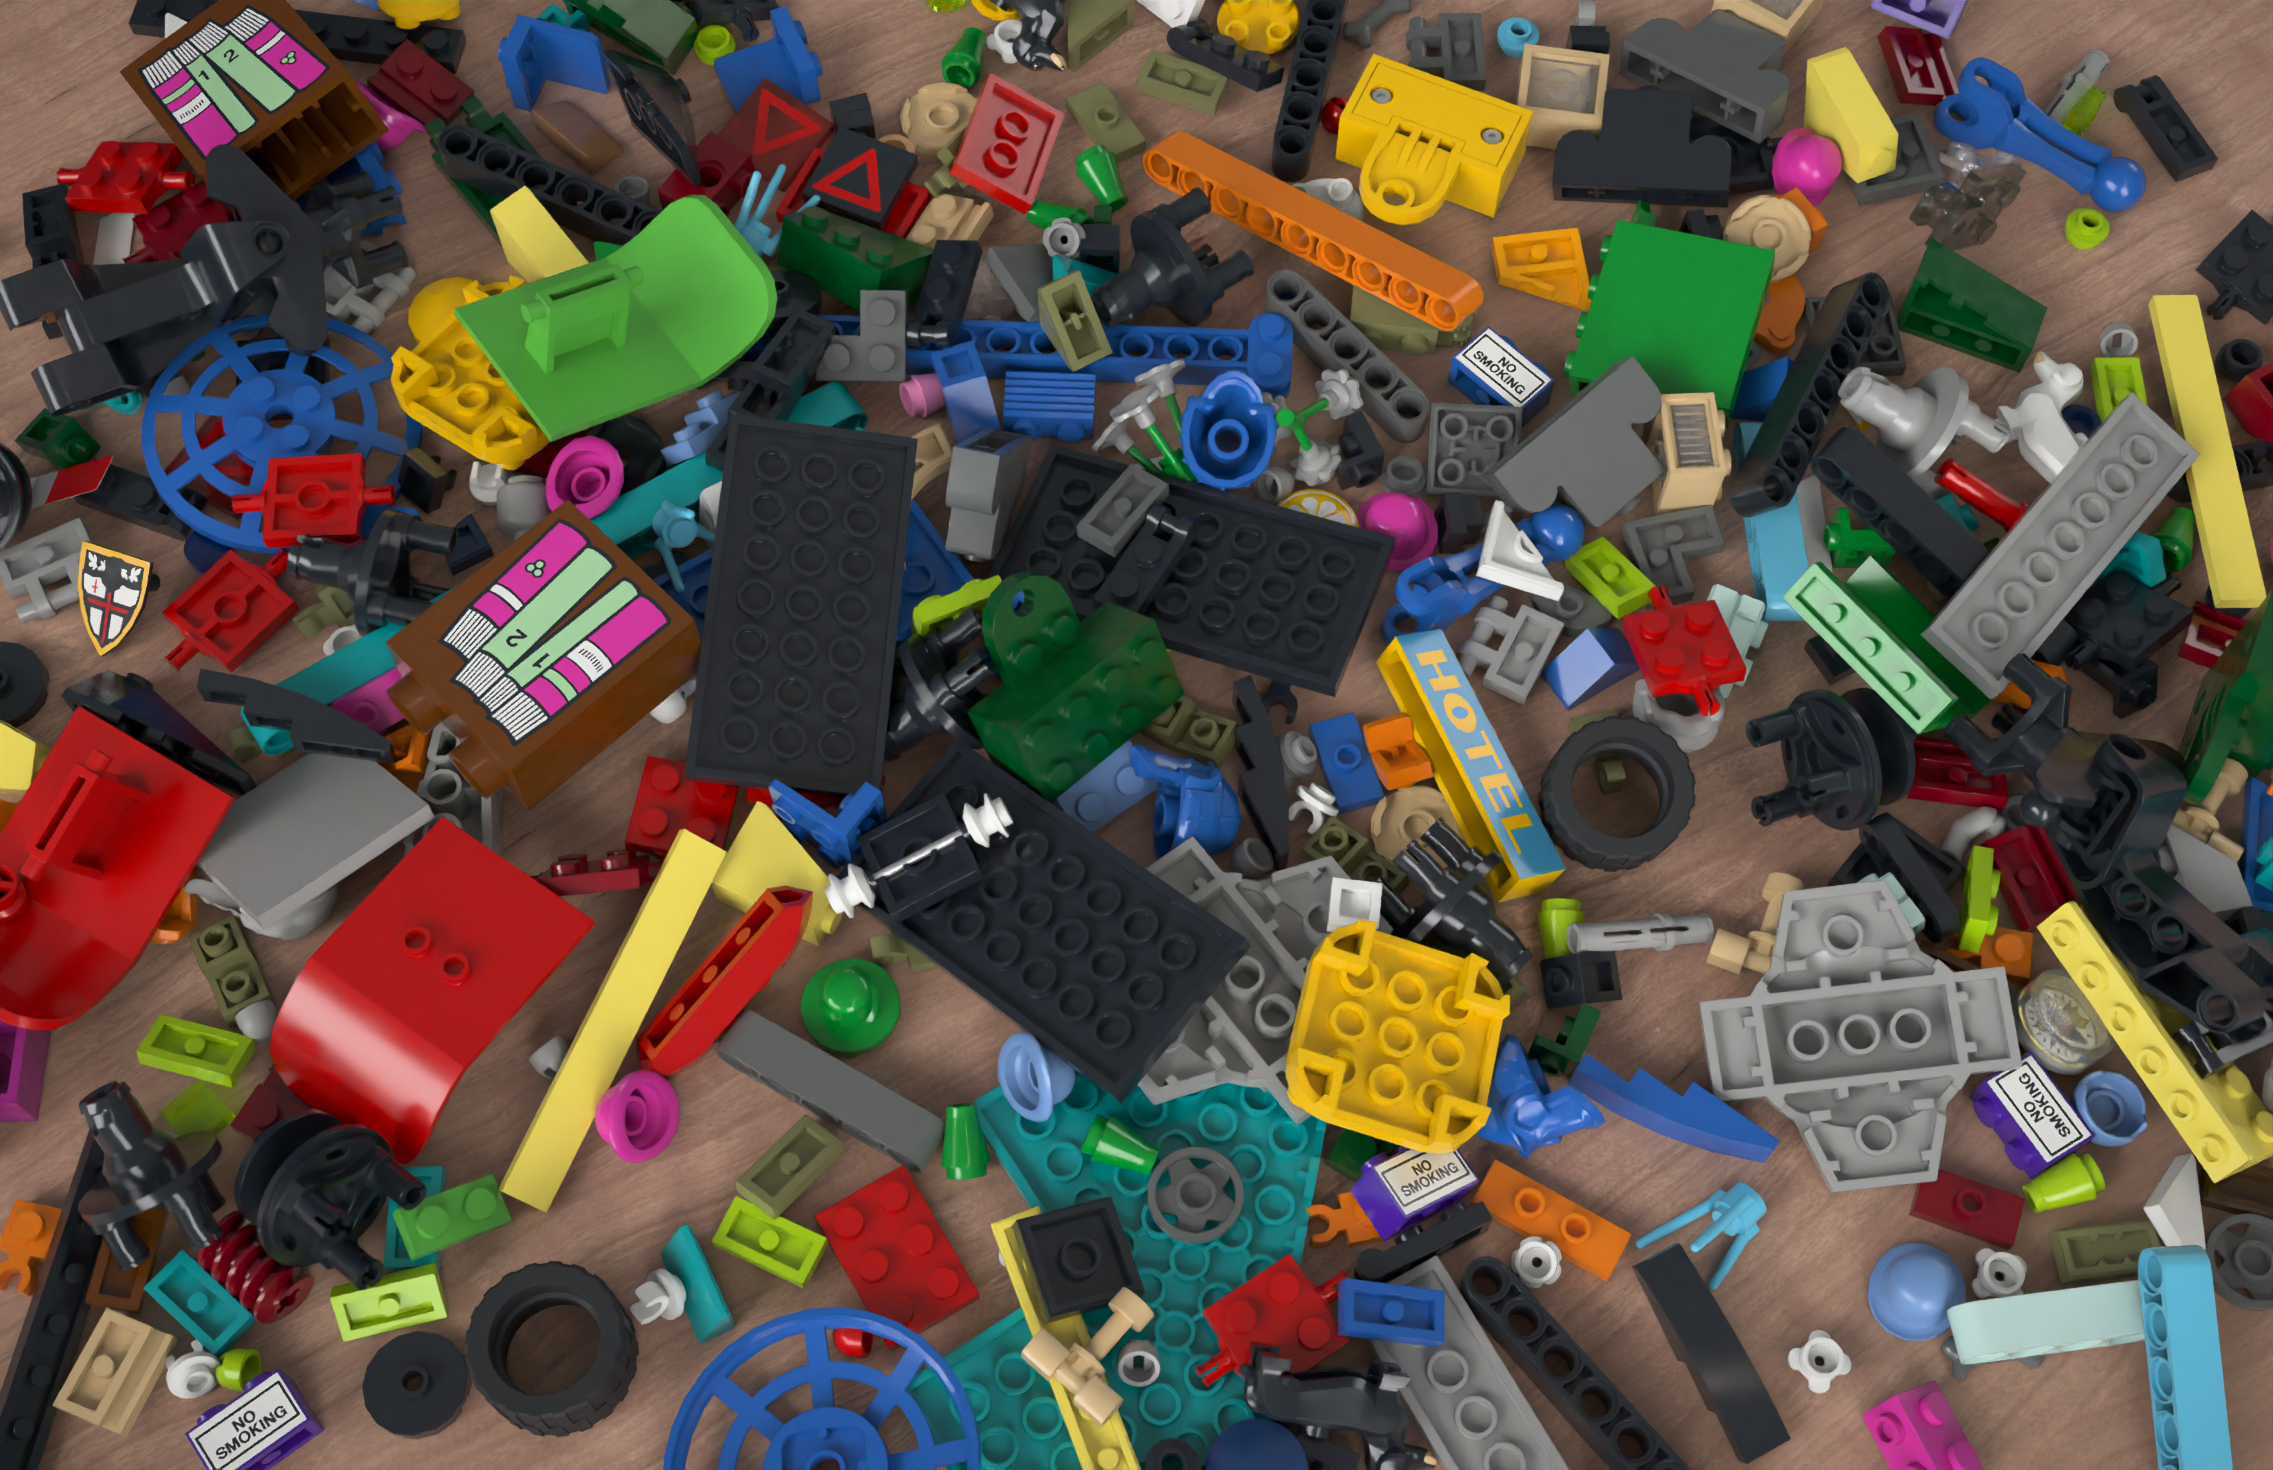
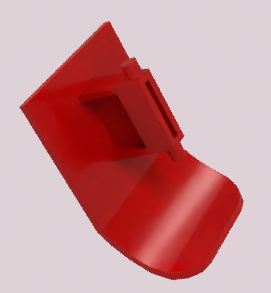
[0,706,236,1030]
[270,816,596,1165]

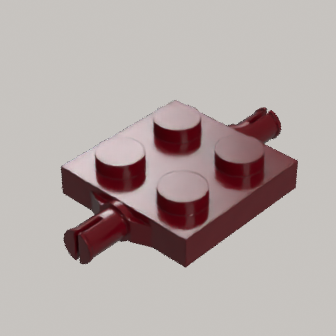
[122,180,236,263]
[530,848,663,896]

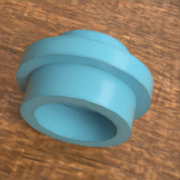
[1497,17,1539,58]

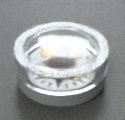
[2011,969,2117,1075]

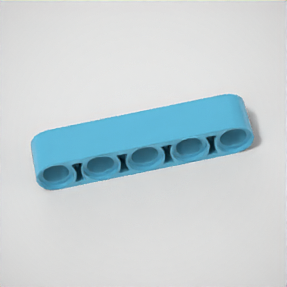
[1733,422,1809,622]
[2138,1245,2233,1470]

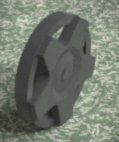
[1147,1147,1244,1244]
[2205,1214,2273,1312]

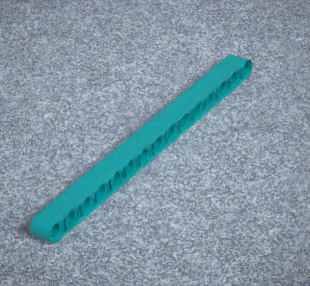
[240,381,868,755]

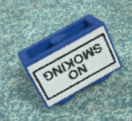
[1448,326,1555,428]

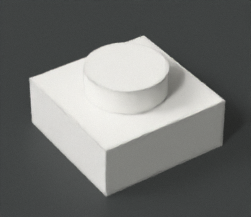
[1327,877,1383,932]

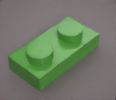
[392,1174,512,1261]

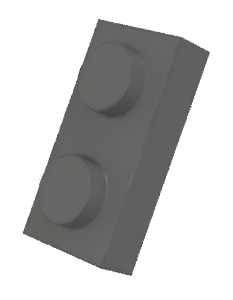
[1076,463,1169,558]

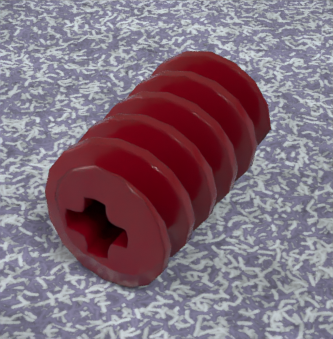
[197,1210,314,1324]

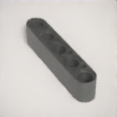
[1265,269,1430,443]
[716,1009,946,1173]

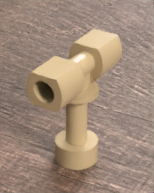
[2171,757,2248,863]
[1706,872,1806,974]
[1021,1287,1154,1428]

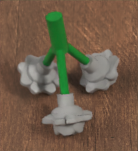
[1262,369,1363,486]

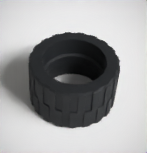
[1538,716,1696,872]
[465,1261,639,1437]

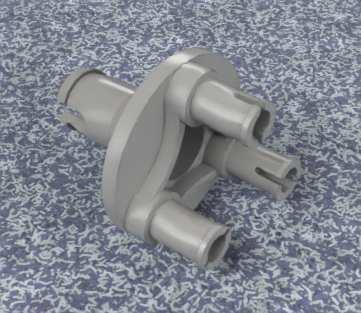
[1838,367,2010,500]

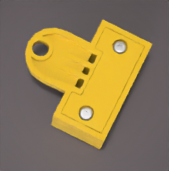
[1335,53,1533,225]

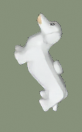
[1995,351,2088,483]

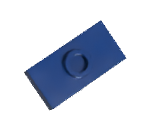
[1308,713,1384,815]
[1337,1278,1445,1347]

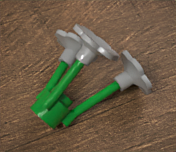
[1092,359,1197,483]

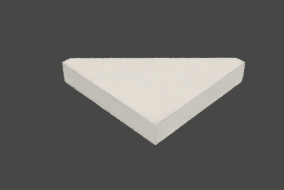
[1476,500,1564,601]
[2143,1153,2206,1251]

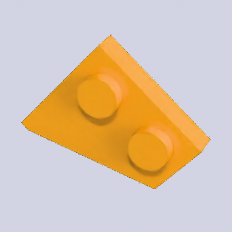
[1490,227,1592,311]

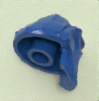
[1178,369,1279,491]
[1129,744,1243,861]
[1476,1035,1606,1159]

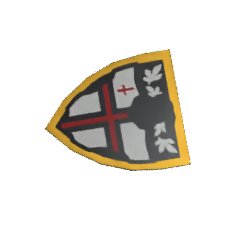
[78,541,160,657]

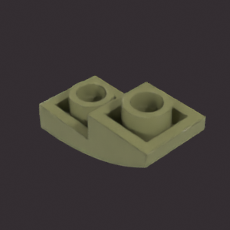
[1139,696,1239,768]
[1301,816,1409,895]
[188,915,276,1028]

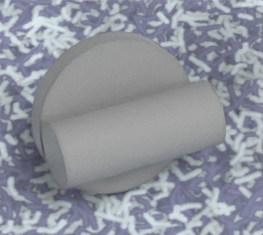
[1275,731,1317,785]

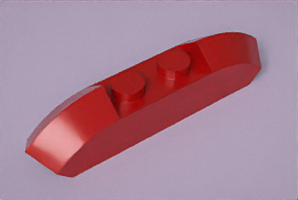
[636,885,813,1079]

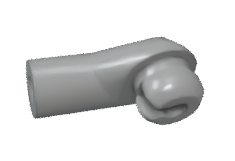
[1940,806,2006,864]

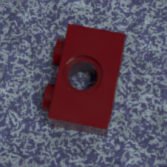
[658,131,755,217]

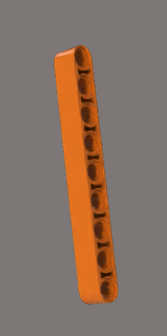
[1143,130,1484,331]

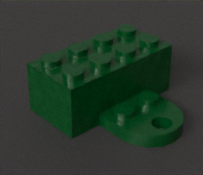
[967,571,1185,803]
[2178,590,2273,806]

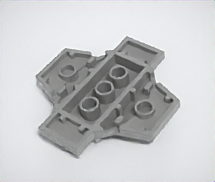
[1138,836,1393,1126]
[1698,880,2023,1193]

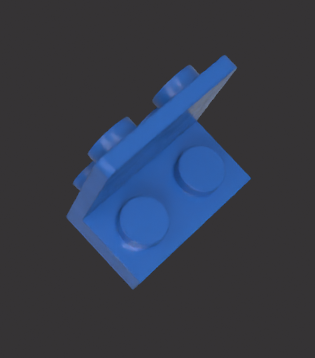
[768,779,887,869]

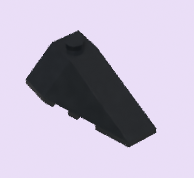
[603,49,702,186]
[61,670,257,796]

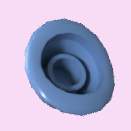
[997,1031,1075,1123]
[1867,1243,1966,1341]

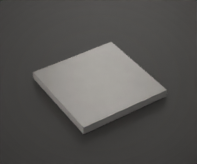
[197,753,435,930]

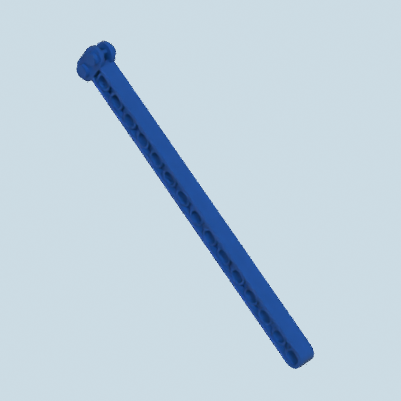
[737,312,1293,399]

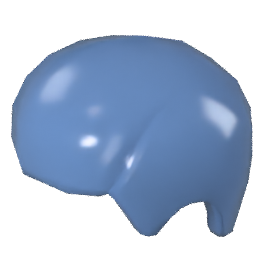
[2070,1070,2148,1147]

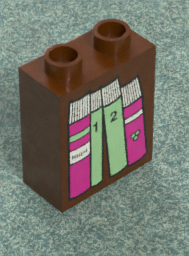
[119,0,389,217]
[385,500,701,811]

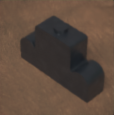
[1552,85,1732,208]

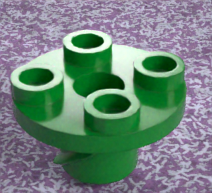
[801,958,901,1059]

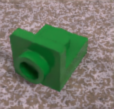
[1823,508,1896,568]

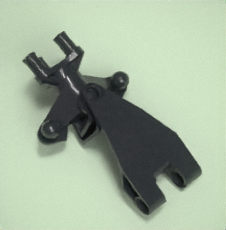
[0,144,409,417]
[1943,652,2273,1034]

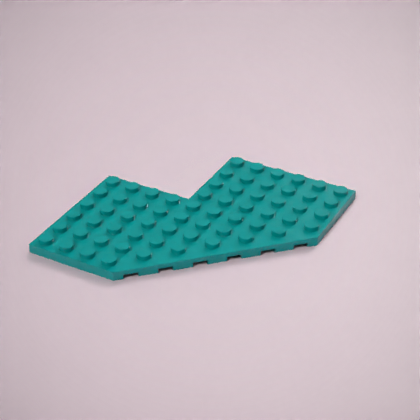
[906,1070,1327,1470]

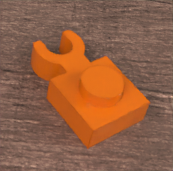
[1946,926,2034,985]
[1306,1192,1399,1248]
[0,1199,62,1297]

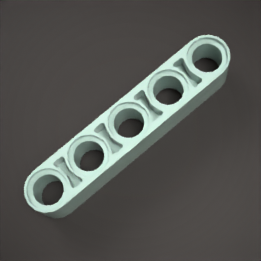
[1946,1280,2145,1365]

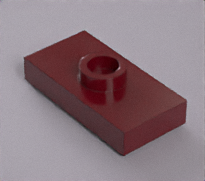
[1909,1169,2025,1250]

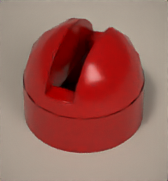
[1321,96,1349,135]
[832,1328,874,1358]

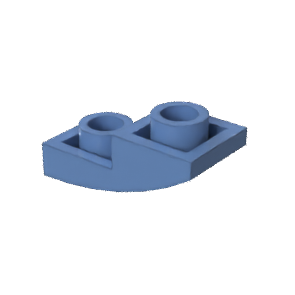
[660,389,741,466]

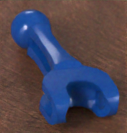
[1934,57,2146,212]
[1381,503,1585,644]

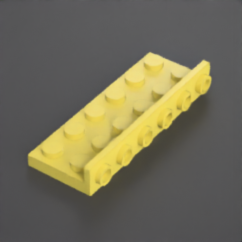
[2037,901,2273,1183]

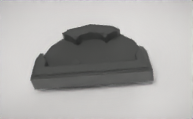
[1529,579,1615,637]

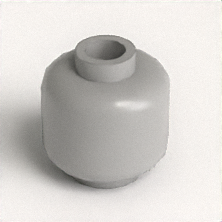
[497,475,552,541]

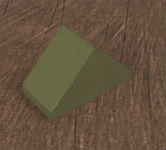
[1067,0,1133,72]
[1037,270,1113,372]

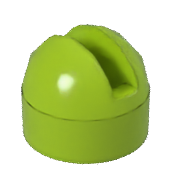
[215,1348,262,1392]

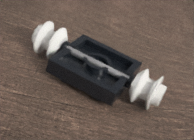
[824,793,1013,923]

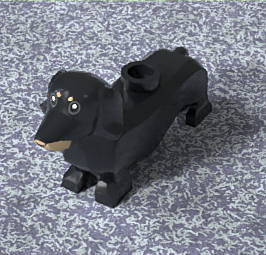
[990,0,1066,72]
[1239,1341,1436,1470]

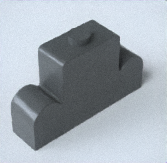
[1620,9,1790,144]
[1482,356,1663,527]
[945,428,1032,562]

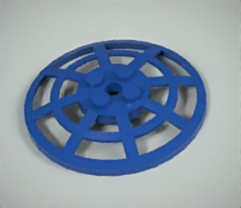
[141,313,423,554]
[663,1307,981,1470]

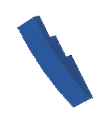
[1568,1054,1779,1163]

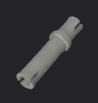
[2043,49,2110,127]
[1566,912,1714,954]

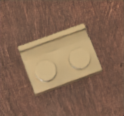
[906,193,994,249]
[52,1308,179,1438]

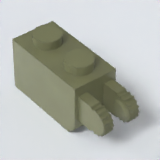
[1349,285,1475,355]

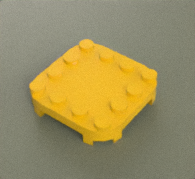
[391,275,550,470]
[1286,920,1510,1154]

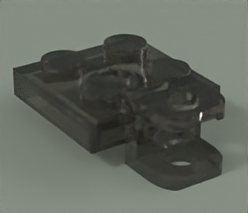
[1909,162,2026,251]

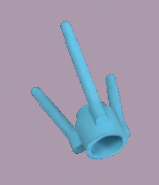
[734,164,821,258]
[652,500,715,593]
[1636,1182,1767,1290]

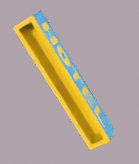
[1376,629,1566,903]

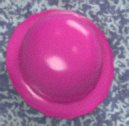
[354,81,427,150]
[1772,127,1842,206]
[545,435,624,519]
[1356,492,1438,572]
[594,1070,681,1163]

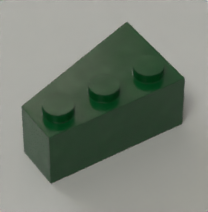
[563,0,699,76]
[777,207,934,311]
[1896,237,2047,373]

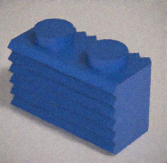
[1003,370,1096,443]

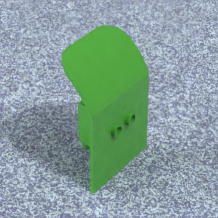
[454,194,777,442]

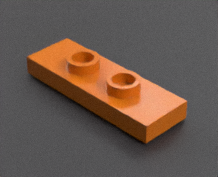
[1470,1159,1632,1282]

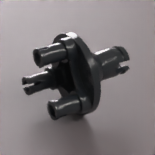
[1090,188,1255,328]
[287,509,458,637]
[884,605,997,762]
[1376,817,1534,986]
[78,1081,226,1271]

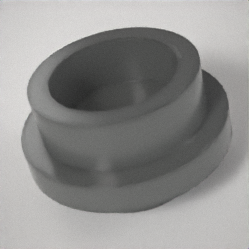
[1381,456,1427,497]

